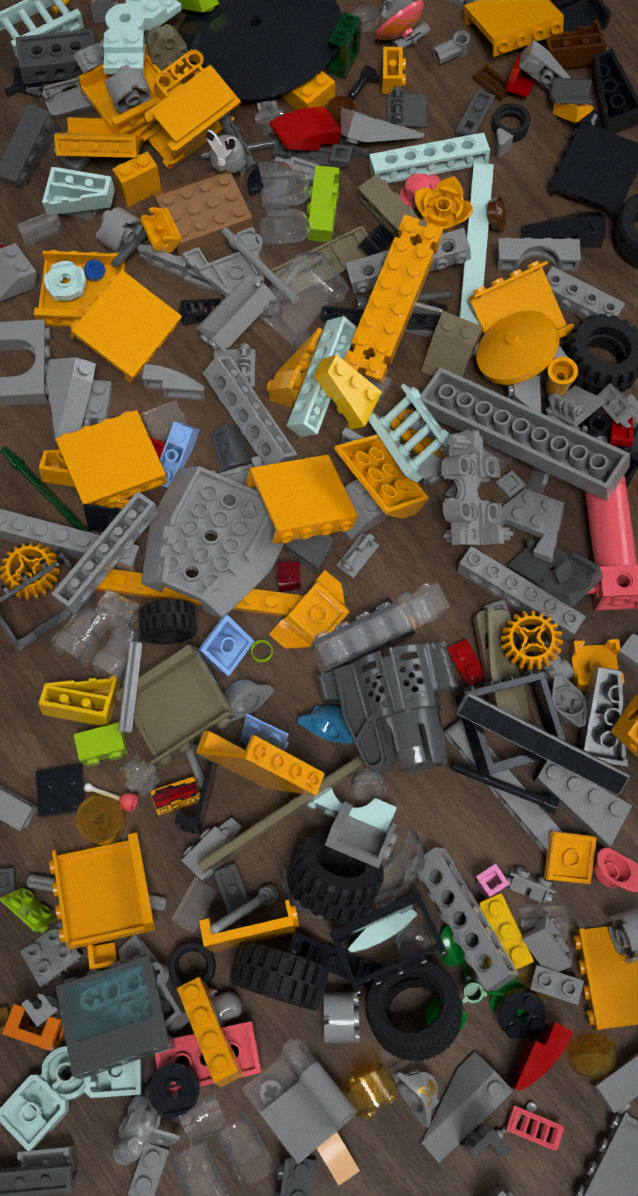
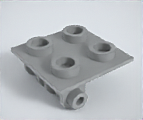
[214,343,256,388]
[545,385,606,427]
[20,922,83,987]

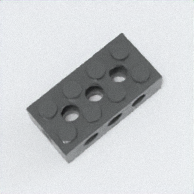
[15,28,95,84]

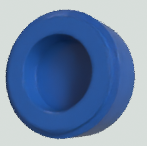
[84,260,105,282]

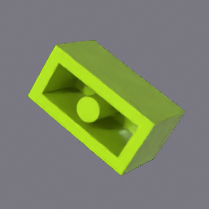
[73,722,128,767]

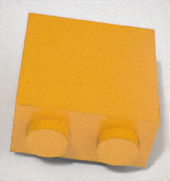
[112,151,162,208]

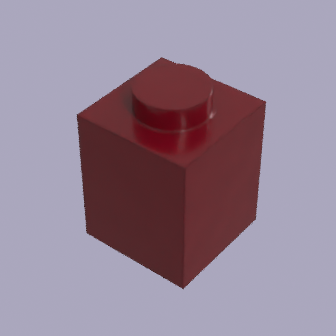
[277,561,301,592]

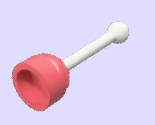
[84,783,139,813]

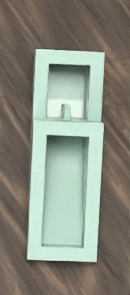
[347,909,418,954]

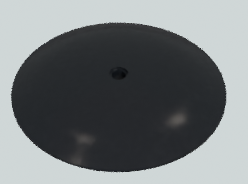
[178,0,342,101]

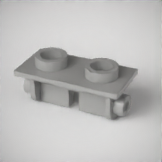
[336,533,379,579]
[507,867,556,904]
[530,965,584,1005]

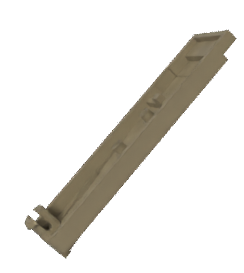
[267,225,368,302]
[474,608,531,735]

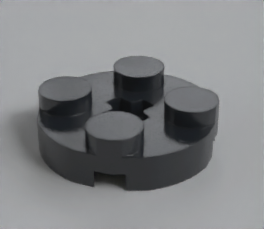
[496,988,546,1039]
[148,1063,200,1118]

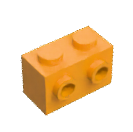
[382,47,406,94]

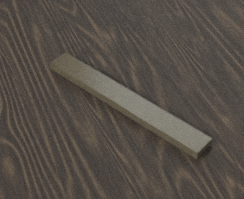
[198,758,363,874]

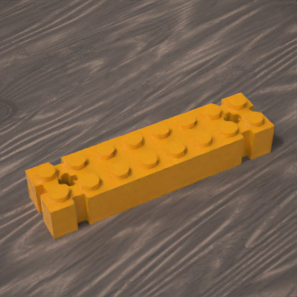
[344,214,443,387]

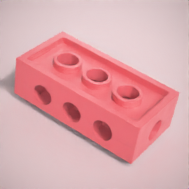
[155,1021,262,1094]

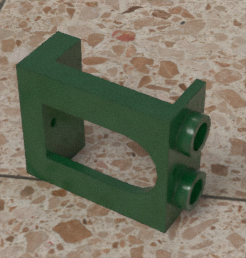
[328,12,361,79]

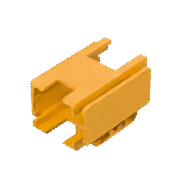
[141,50,241,169]

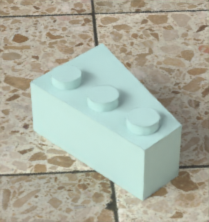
[42,167,115,216]

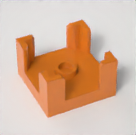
[2,1004,64,1051]

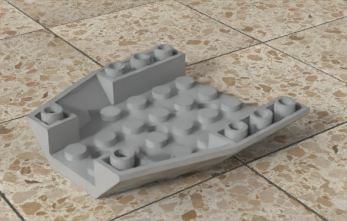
[141,466,285,618]

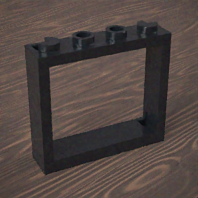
[455,670,566,777]

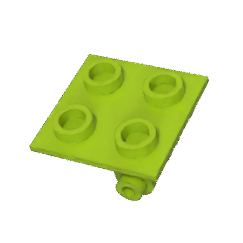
[0,888,57,934]

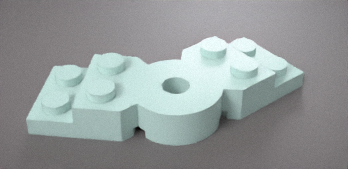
[103,0,182,74]
[0,1046,142,1152]

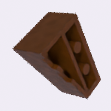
[544,19,607,69]

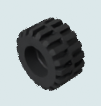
[138,599,197,645]

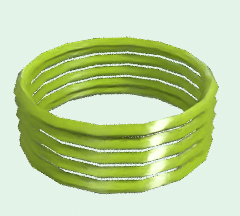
[251,640,273,663]

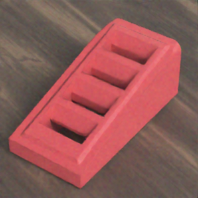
[505,1105,564,1151]

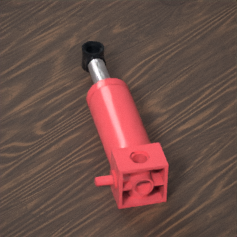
[585,413,638,611]

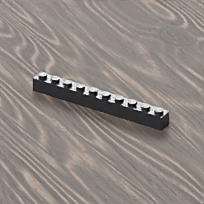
[321,306,441,332]

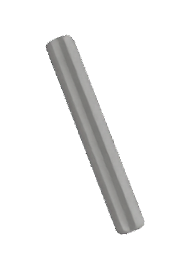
[118,641,142,733]

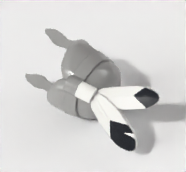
[206,130,247,176]

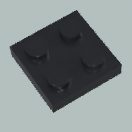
[35,765,87,818]

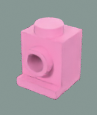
[476,864,509,900]

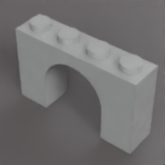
[0,319,51,406]

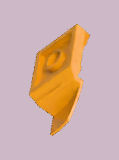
[268,570,349,649]

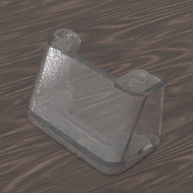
[258,252,350,348]

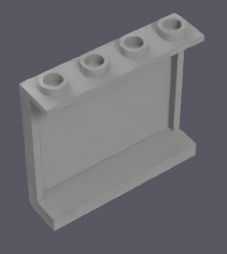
[574,1112,638,1196]

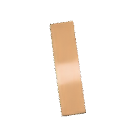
[317,1132,360,1185]

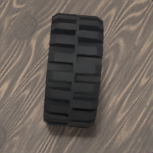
[563,314,638,396]
[287,831,384,922]
[229,941,329,1011]

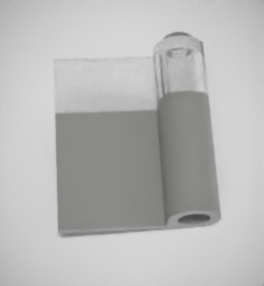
[241,1038,357,1165]

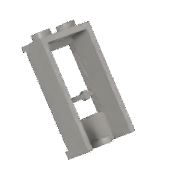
[196,275,276,352]

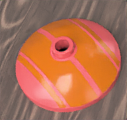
[374,0,424,40]

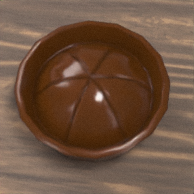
[326,95,358,126]
[487,196,506,232]

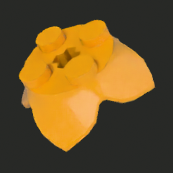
[414,176,473,232]

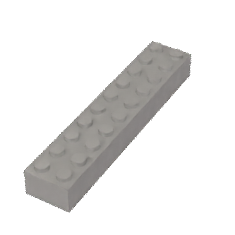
[420,367,630,501]

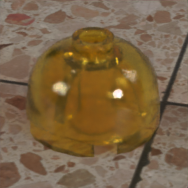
[566,1034,617,1081]

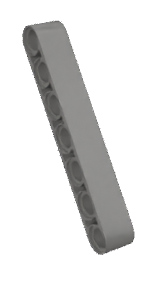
[444,718,562,855]

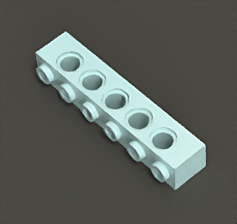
[369,132,490,183]
[286,316,357,437]

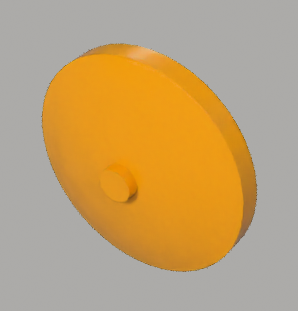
[476,311,559,385]

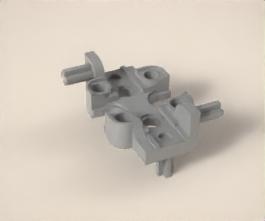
[440,430,514,546]

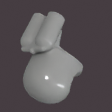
[208,988,242,1027]

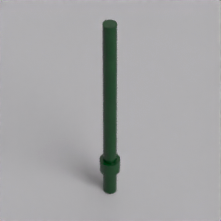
[0,446,91,533]

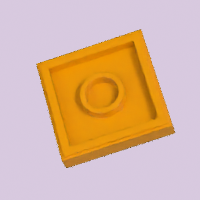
[544,831,597,884]

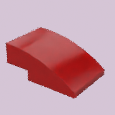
[269,107,342,151]
[509,1022,574,1091]

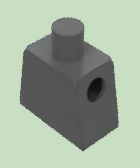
[285,534,335,575]

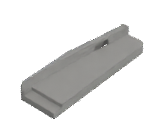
[42,77,94,119]

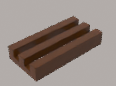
[472,64,511,102]

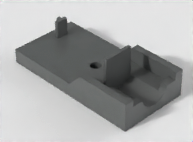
[508,537,603,607]

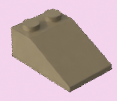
[421,311,484,377]

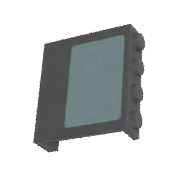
[56,954,176,1079]

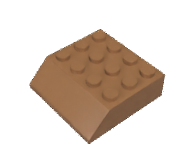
[151,170,253,257]

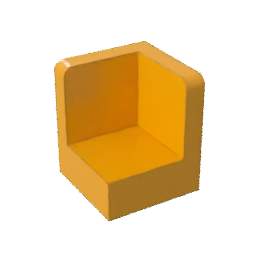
[87,942,118,971]

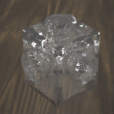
[254,100,283,135]
[119,755,160,797]

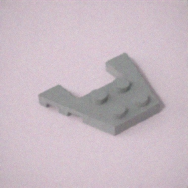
[182,227,264,297]
[496,488,564,563]

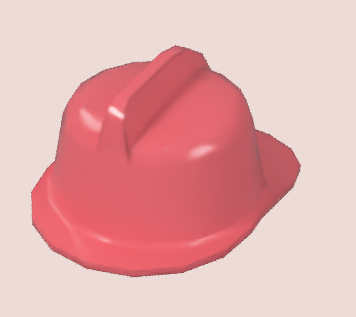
[400,173,440,208]
[592,848,638,892]

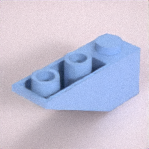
[160,421,200,488]

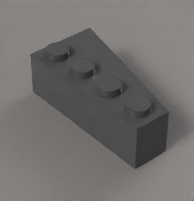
[0,103,61,190]
[578,665,628,767]

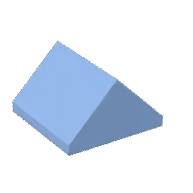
[198,614,255,676]

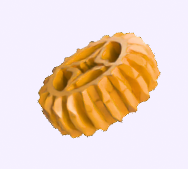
[0,541,60,600]
[501,610,563,671]

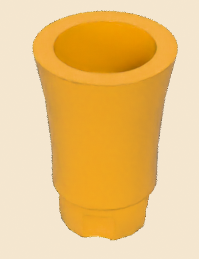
[546,357,578,396]

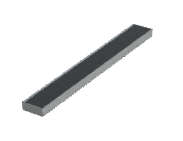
[456,691,630,796]

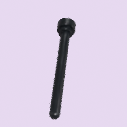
[450,762,560,816]

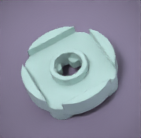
[44,261,86,301]

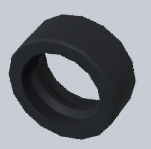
[492,103,530,142]
[168,942,216,986]

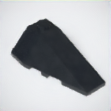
[521,211,606,248]

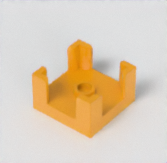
[569,639,624,691]

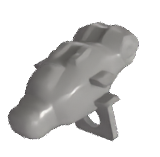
[112,1084,181,1166]

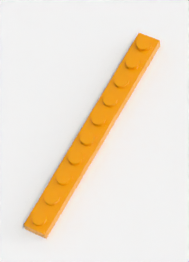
[95,569,303,617]

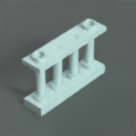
[0,0,84,59]
[368,384,449,483]

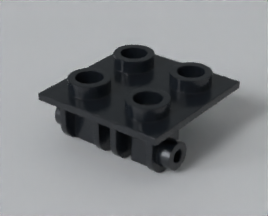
[83,504,122,532]

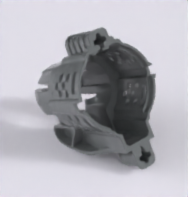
[316,642,458,774]

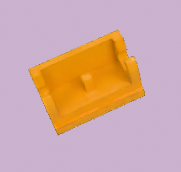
[140,207,182,253]

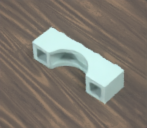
[300,776,397,832]

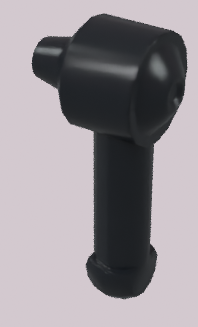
[348,65,380,100]

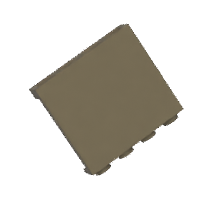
[115,645,236,766]

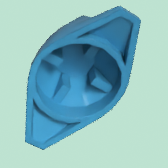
[298,705,354,744]

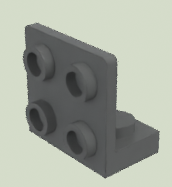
[275,1155,316,1196]

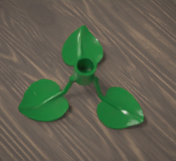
[425,924,527,1030]

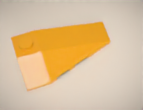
[266,328,322,408]

